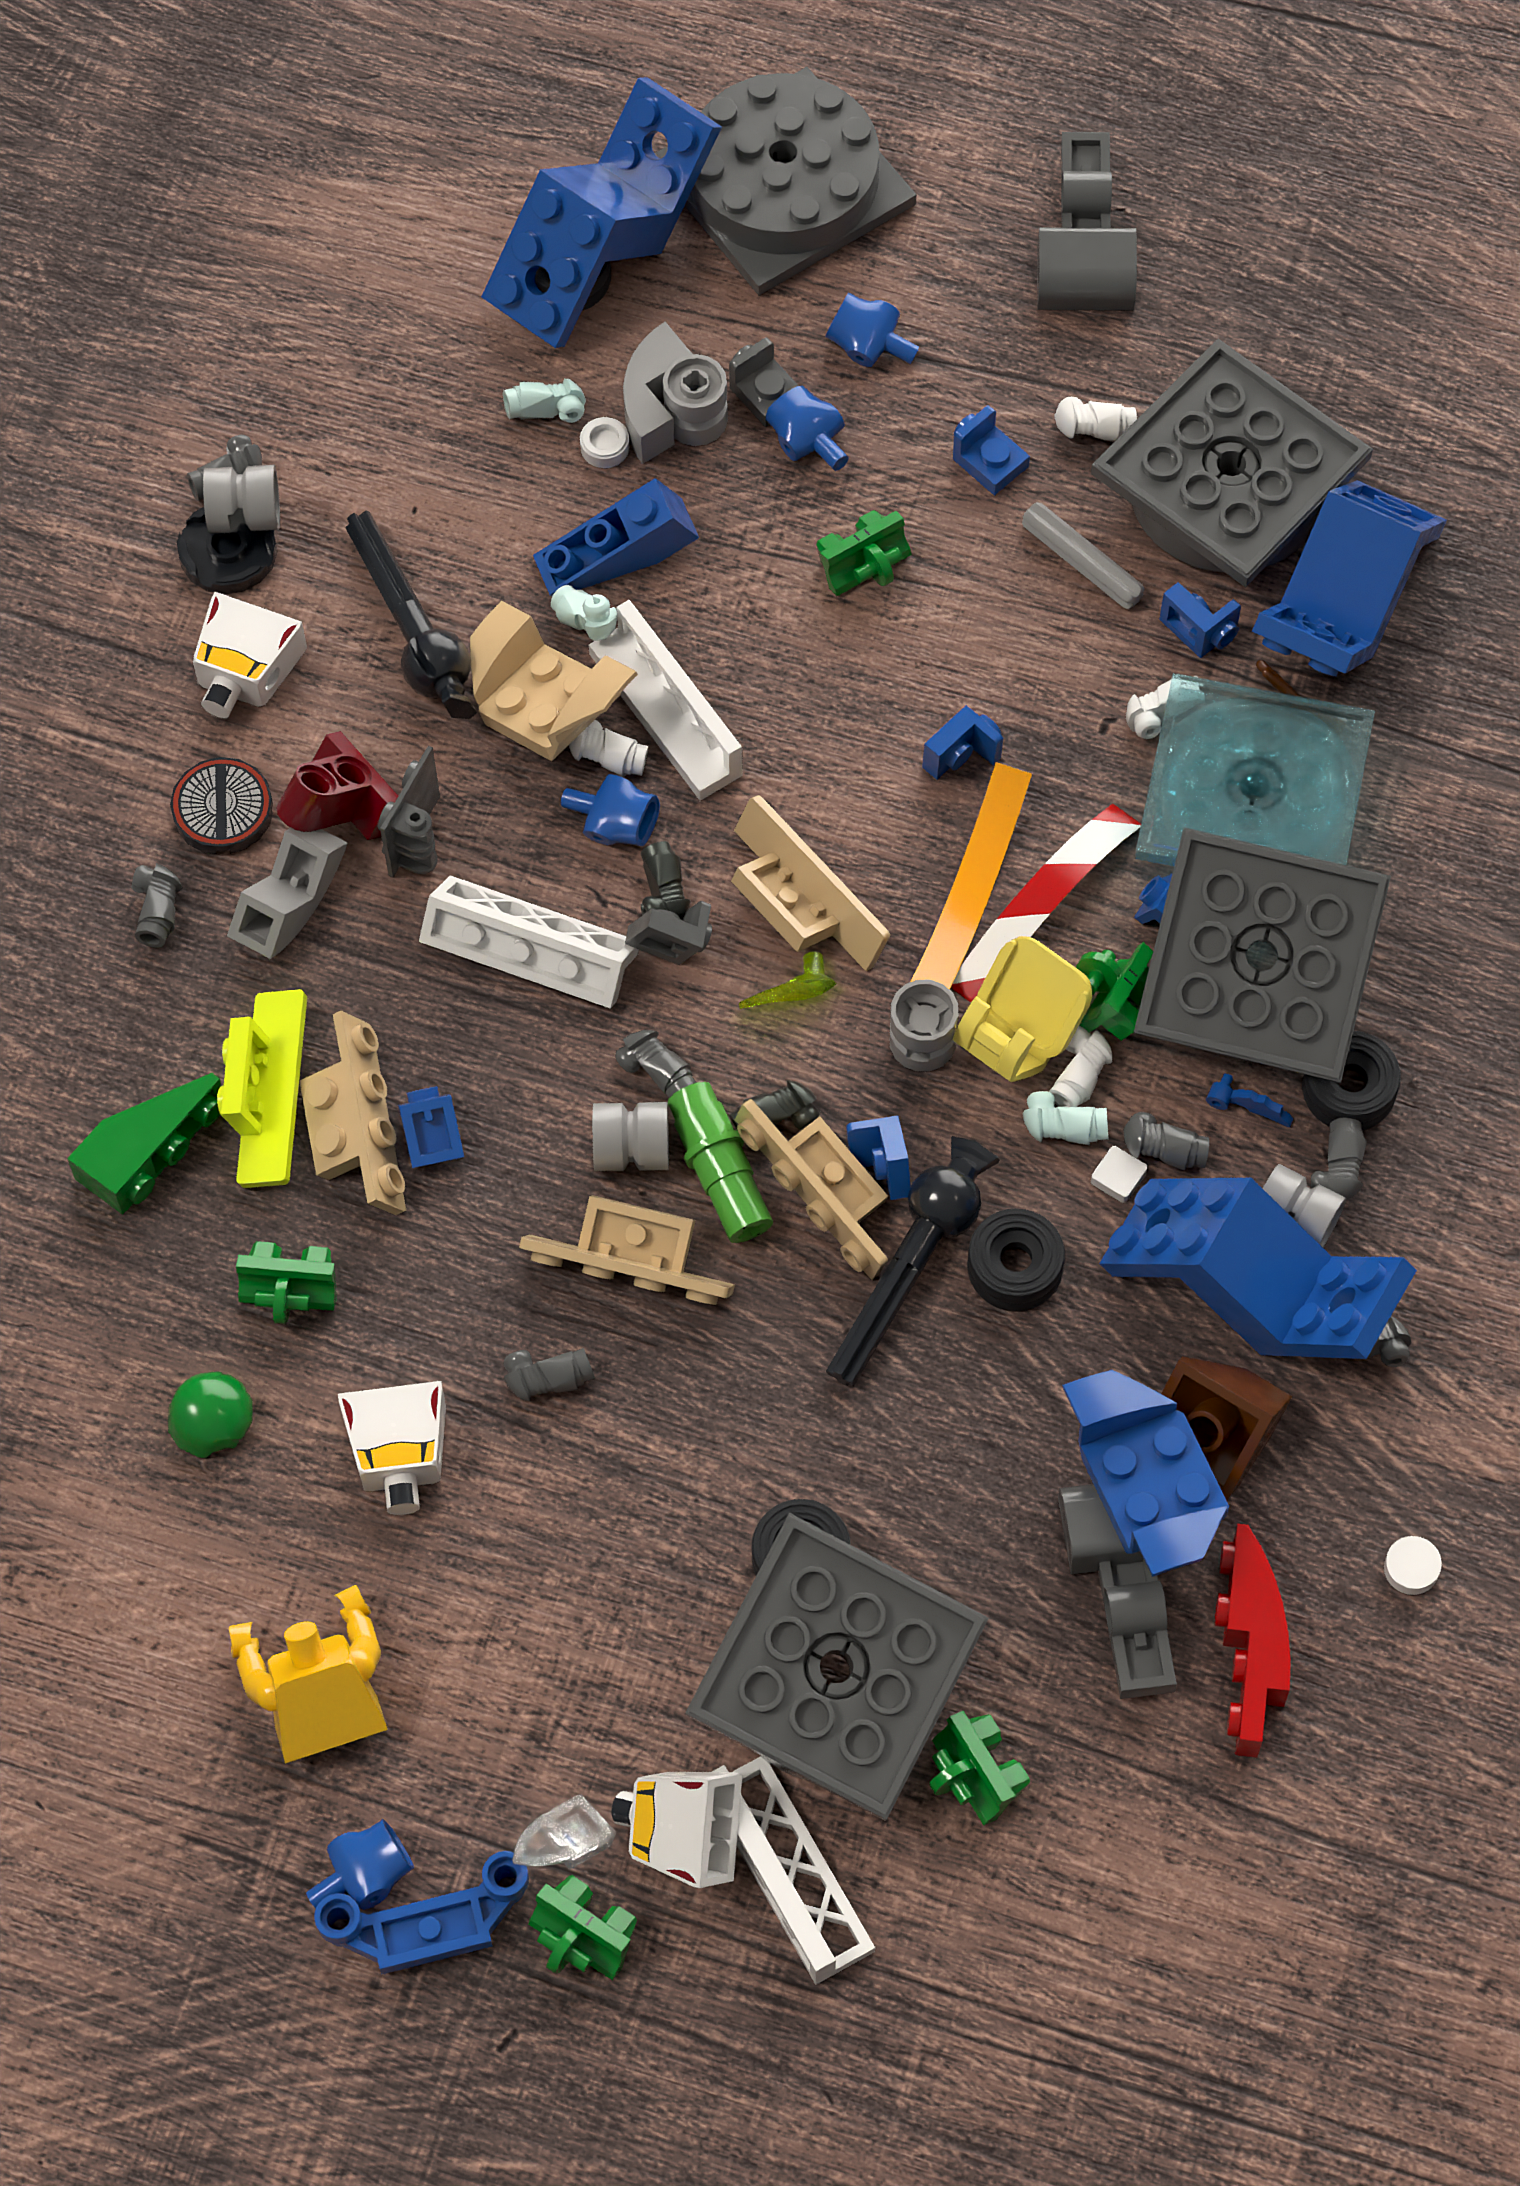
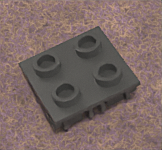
[378,745,440,878]

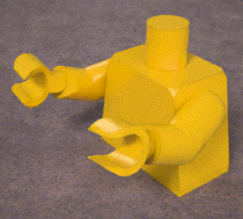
[229,1585,388,1764]

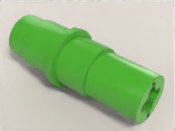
[668,1082,773,1243]

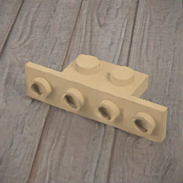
[731,795,890,971]
[299,1011,406,1215]
[735,1099,888,1280]
[519,1195,735,1305]

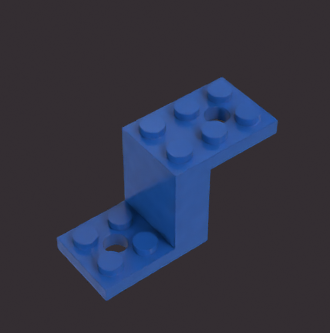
[481,77,722,348]
[1252,480,1447,676]
[1099,1178,1417,1359]

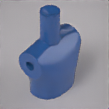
[825,292,919,367]
[766,385,849,471]
[561,774,660,846]
[306,1819,414,1910]

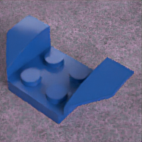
[1062,1370,1229,1577]

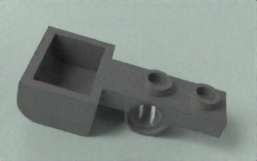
[1037,132,1137,311]
[1058,1484,1177,1699]

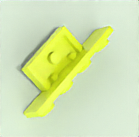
[217,989,307,1188]

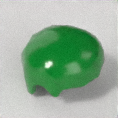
[168,1371,253,1458]

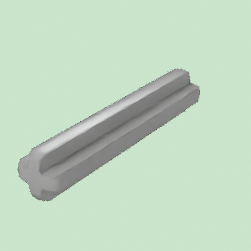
[1022,502,1144,609]

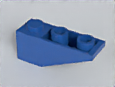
[533,478,699,596]

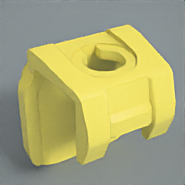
[952,936,1092,1082]

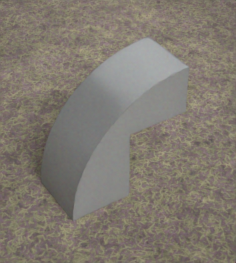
[623,322,693,464]
[227,828,348,959]

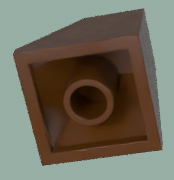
[1161,1356,1293,1502]

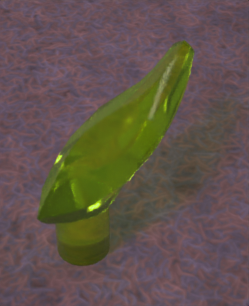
[738,952,837,1009]

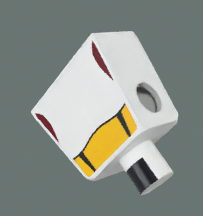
[193,592,307,718]
[338,1381,446,1515]
[611,1772,742,1888]

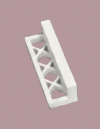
[589,600,742,801]
[419,876,639,1009]
[712,1756,875,1985]

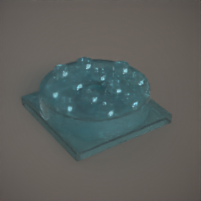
[1135,673,1375,866]

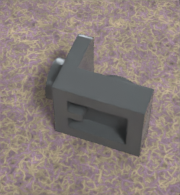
[729,337,799,428]
[625,901,712,965]

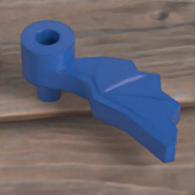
[1206,1074,1293,1127]

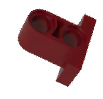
[276,731,398,840]

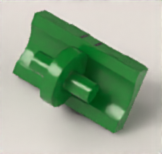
[816,510,912,596]
[1076,942,1153,1041]
[236,1241,337,1325]
[929,1711,1030,1826]
[528,1875,637,1980]

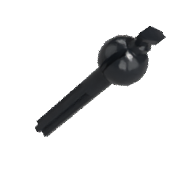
[345,510,477,719]
[826,1136,1000,1387]

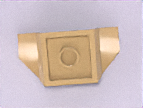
[470,601,638,761]

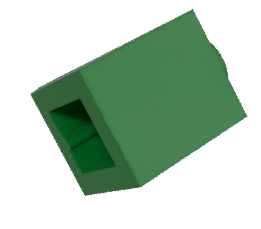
[67,1073,222,1215]

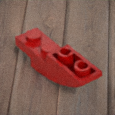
[1214,1524,1291,1758]

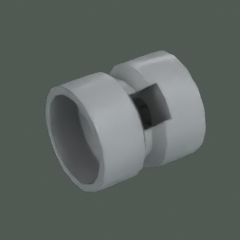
[663,354,728,446]
[203,465,280,534]
[890,979,959,1071]
[592,1102,669,1171]
[1263,1164,1347,1248]

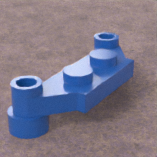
[314,1851,529,1975]

